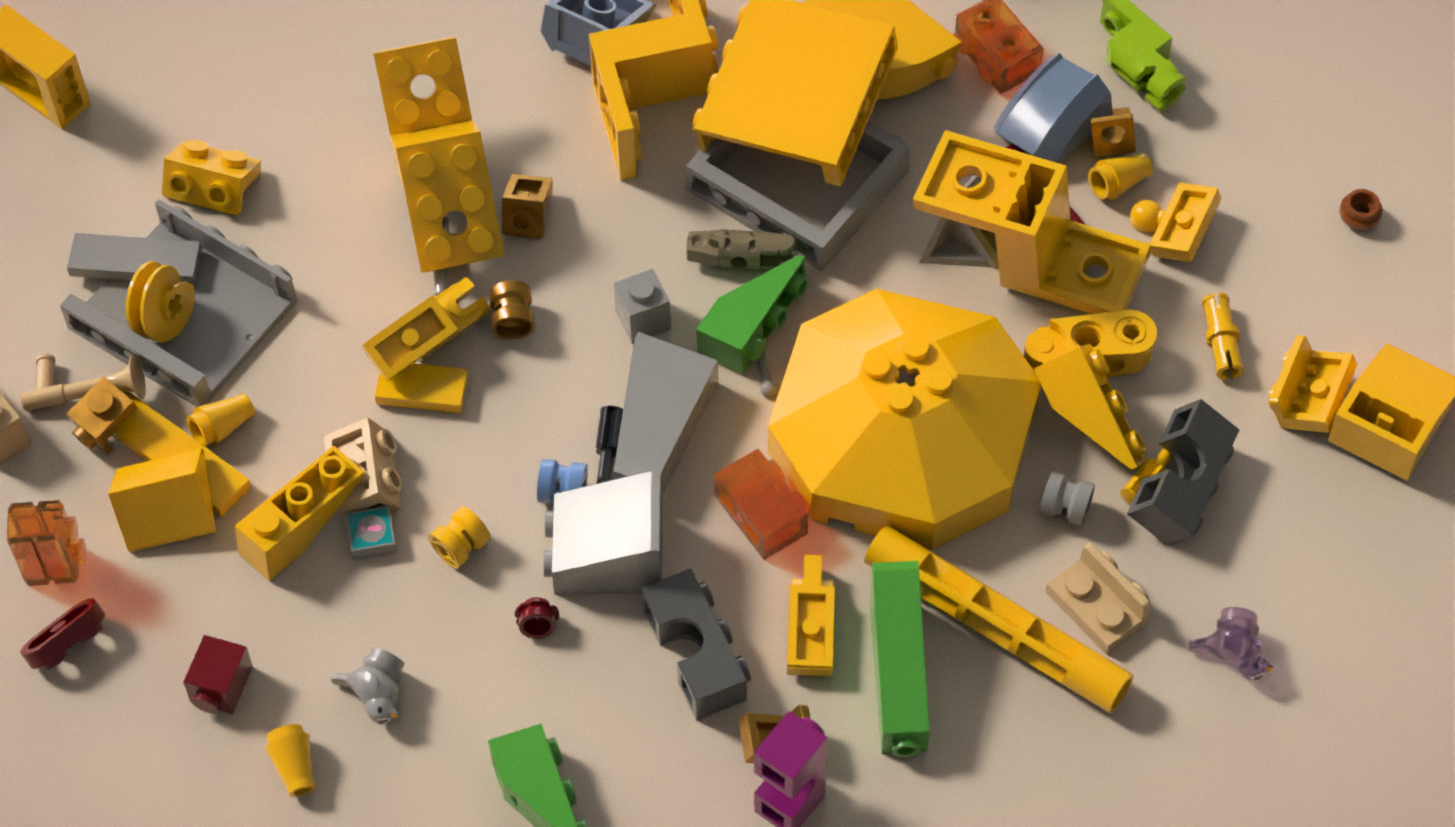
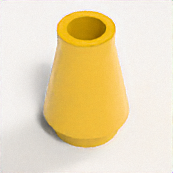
[1088,153,1153,200]
[187,393,255,447]
[265,724,316,797]

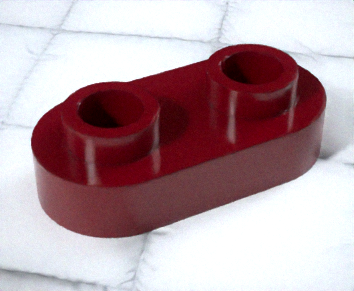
[20,598,106,670]

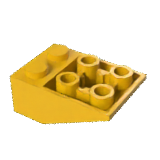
[1328,343,1455,481]

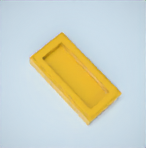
[375,363,469,414]

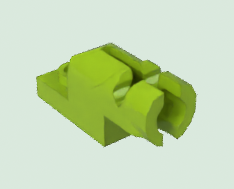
[1100,0,1188,112]

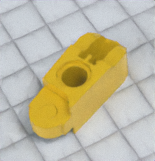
[1024,310,1157,377]

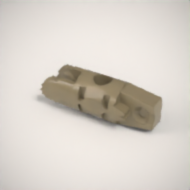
[687,229,796,270]

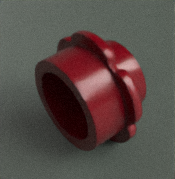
[514,597,559,639]

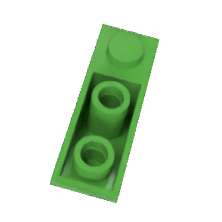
[696,254,809,374]
[488,723,587,827]

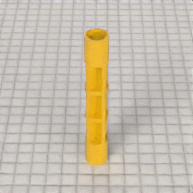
[864,525,1134,714]

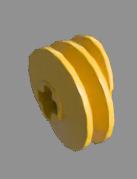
[126,261,195,343]

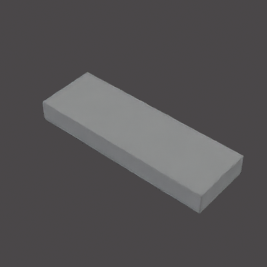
[67,233,202,285]

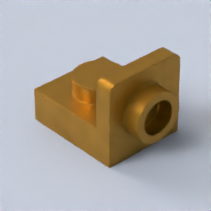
[502,174,553,238]

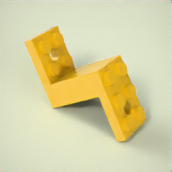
[589,0,718,181]
[373,36,505,273]
[913,130,1151,314]

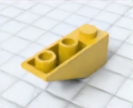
[1034,343,1147,470]
[234,446,365,581]

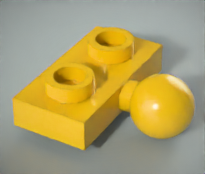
[1130,183,1221,262]

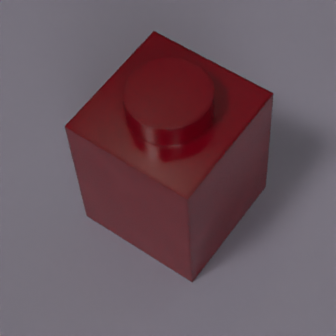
[183,635,253,714]

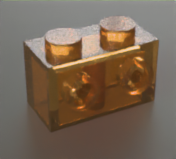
[954,0,1044,94]

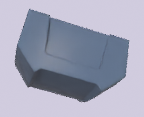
[540,0,656,66]
[993,53,1113,163]

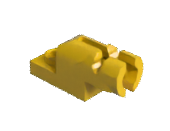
[361,277,490,382]

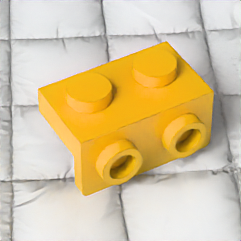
[162,140,262,216]
[1269,335,1357,433]

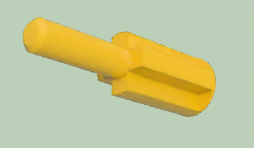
[1120,448,1173,506]

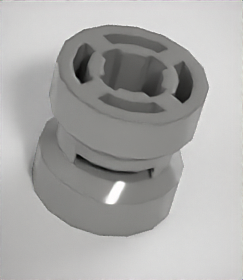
[1039,471,1095,527]

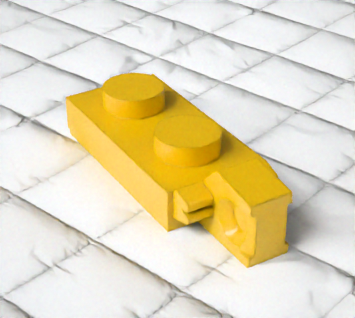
[787,555,835,676]

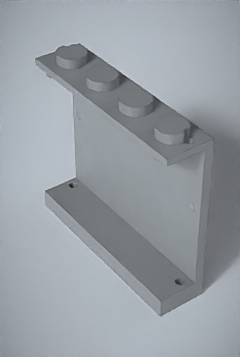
[60,199,297,407]

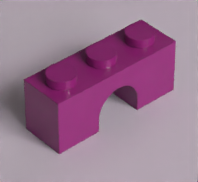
[754,711,828,827]

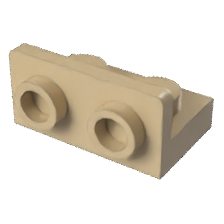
[324,417,402,518]
[1045,542,1151,655]

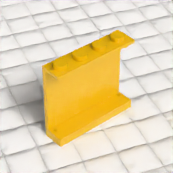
[692,0,898,187]

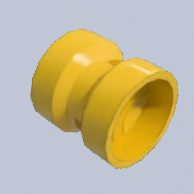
[428,506,491,569]

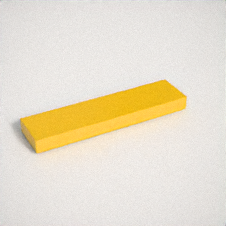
[111,390,252,517]

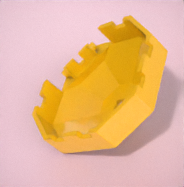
[768,289,1041,550]

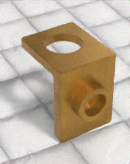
[1091,107,1136,158]

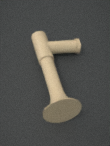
[21,354,146,411]

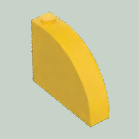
[802,0,962,100]

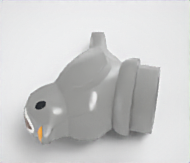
[331,648,405,725]

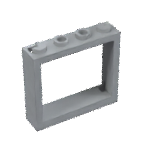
[686,121,910,272]

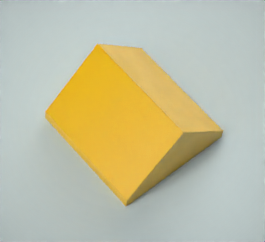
[108,448,216,553]

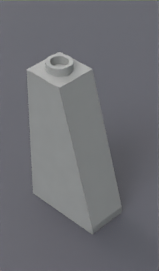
[614,332,718,494]

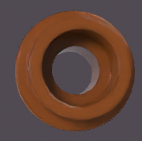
[1339,189,1383,230]

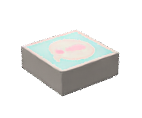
[345,506,397,559]

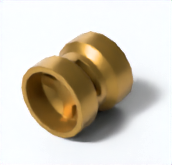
[489,280,535,340]

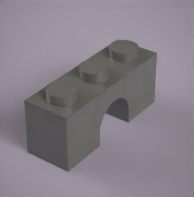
[1127,399,1240,544]
[641,568,751,721]

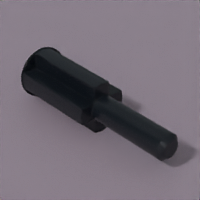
[596,405,623,484]

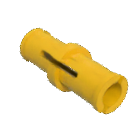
[1202,292,1244,380]

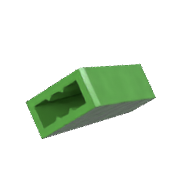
[869,561,930,757]

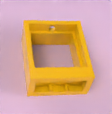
[0,4,91,130]

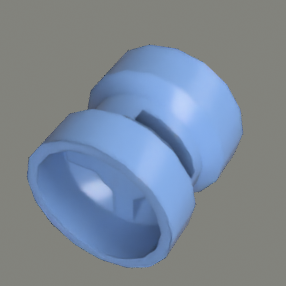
[537,459,588,504]

